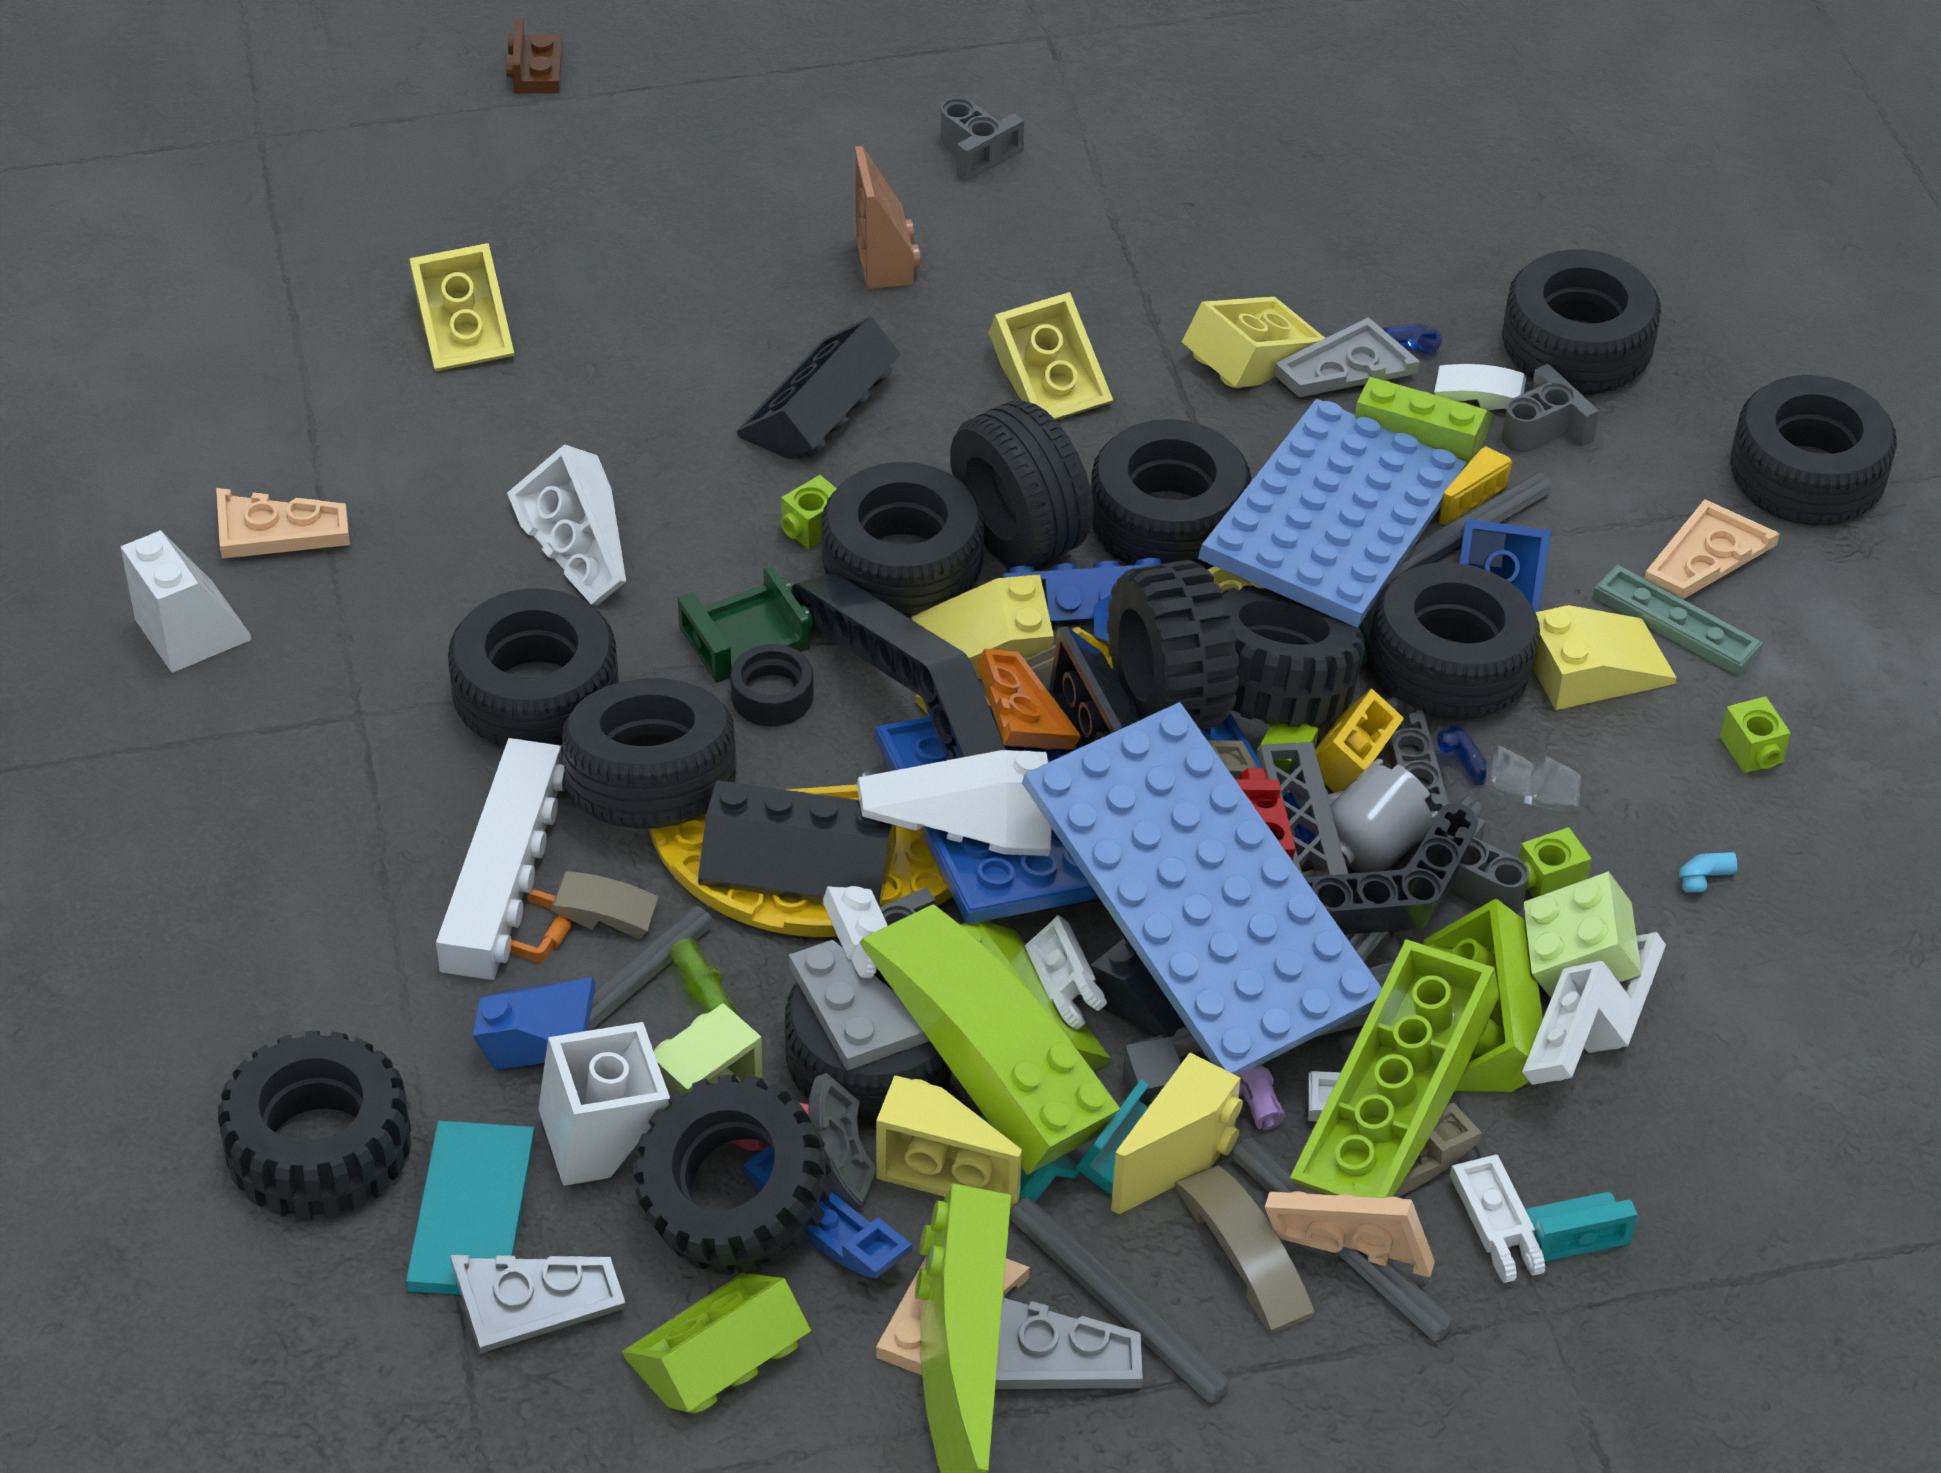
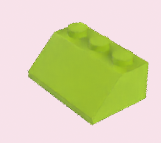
[1355,377,1495,467]
[622,1273,811,1413]

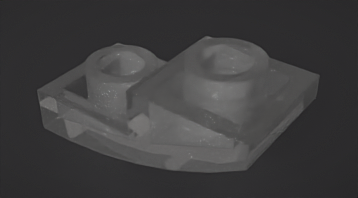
[1485,745,1581,812]

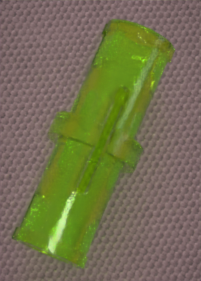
[669,938,738,1015]

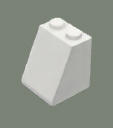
[120,530,251,673]
[538,1022,670,1186]

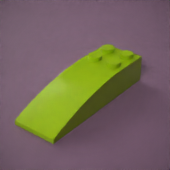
[859,904,1120,1175]
[1290,939,1499,1198]
[915,1183,1011,1473]

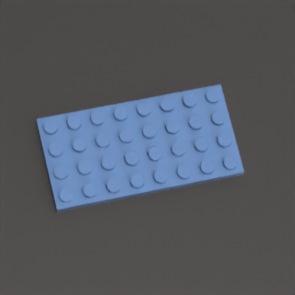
[1198,399,1467,628]
[1022,702,1382,1076]

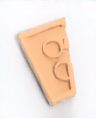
[216,488,350,559]
[1644,499,1780,599]
[1265,1191,1435,1277]

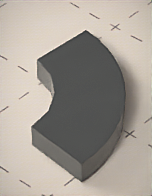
[808,1073,876,1210]

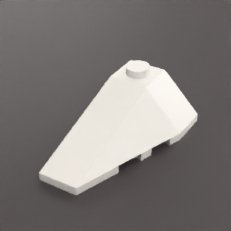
[507,444,626,606]
[857,750,1051,856]

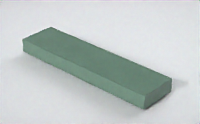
[1592,564,1763,677]

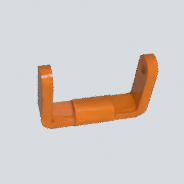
[510,889,572,963]

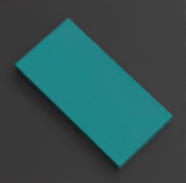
[406,1121,535,1295]

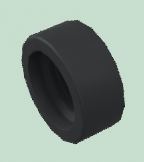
[730,644,814,726]

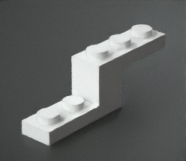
[1522,932,1666,1085]

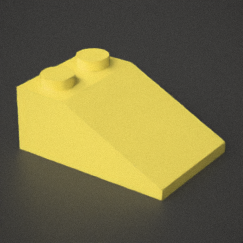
[409,243,514,372]
[988,292,1113,420]
[1182,296,1325,389]
[911,574,1054,679]
[1532,605,1677,710]
[1111,1053,1243,1215]
[876,1075,1022,1214]

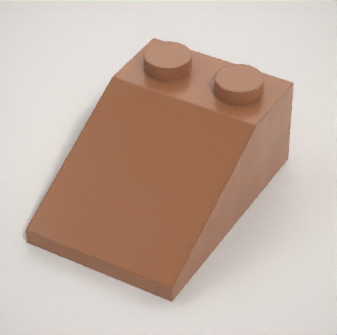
[855,146,920,289]

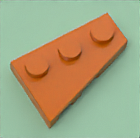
[977,649,1081,750]

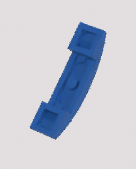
[743,1145,913,1279]

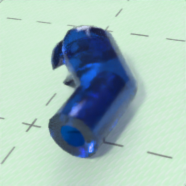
[1382,323,1442,354]
[1437,726,1493,785]

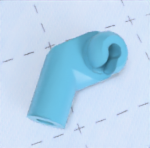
[1679,852,1737,893]

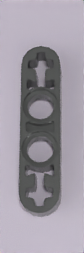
[1386,697,1449,812]

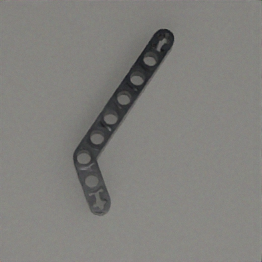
[792,573,1006,760]
[1122,803,1478,947]

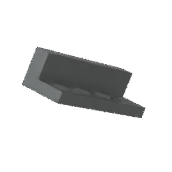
[1258,742,1348,907]

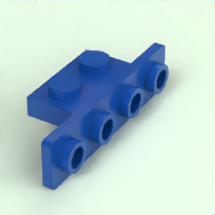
[1001,558,1161,625]

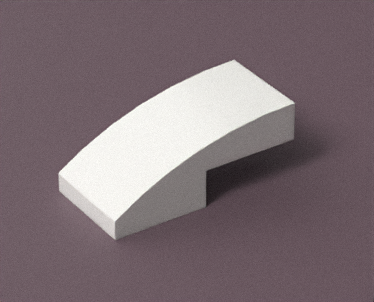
[1434,364,1526,410]

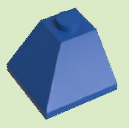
[1459,519,1551,612]
[473,977,596,1070]

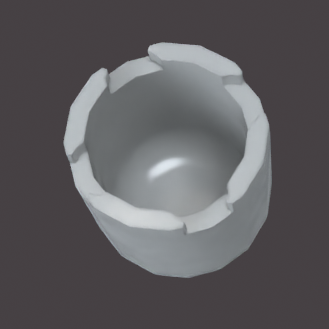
[1330,759,1438,873]

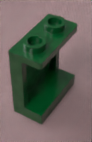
[677,565,813,683]

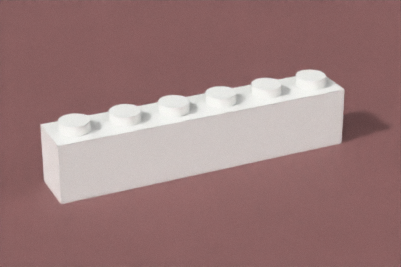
[436,738,566,980]

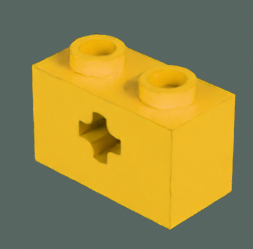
[1315,688,1404,793]

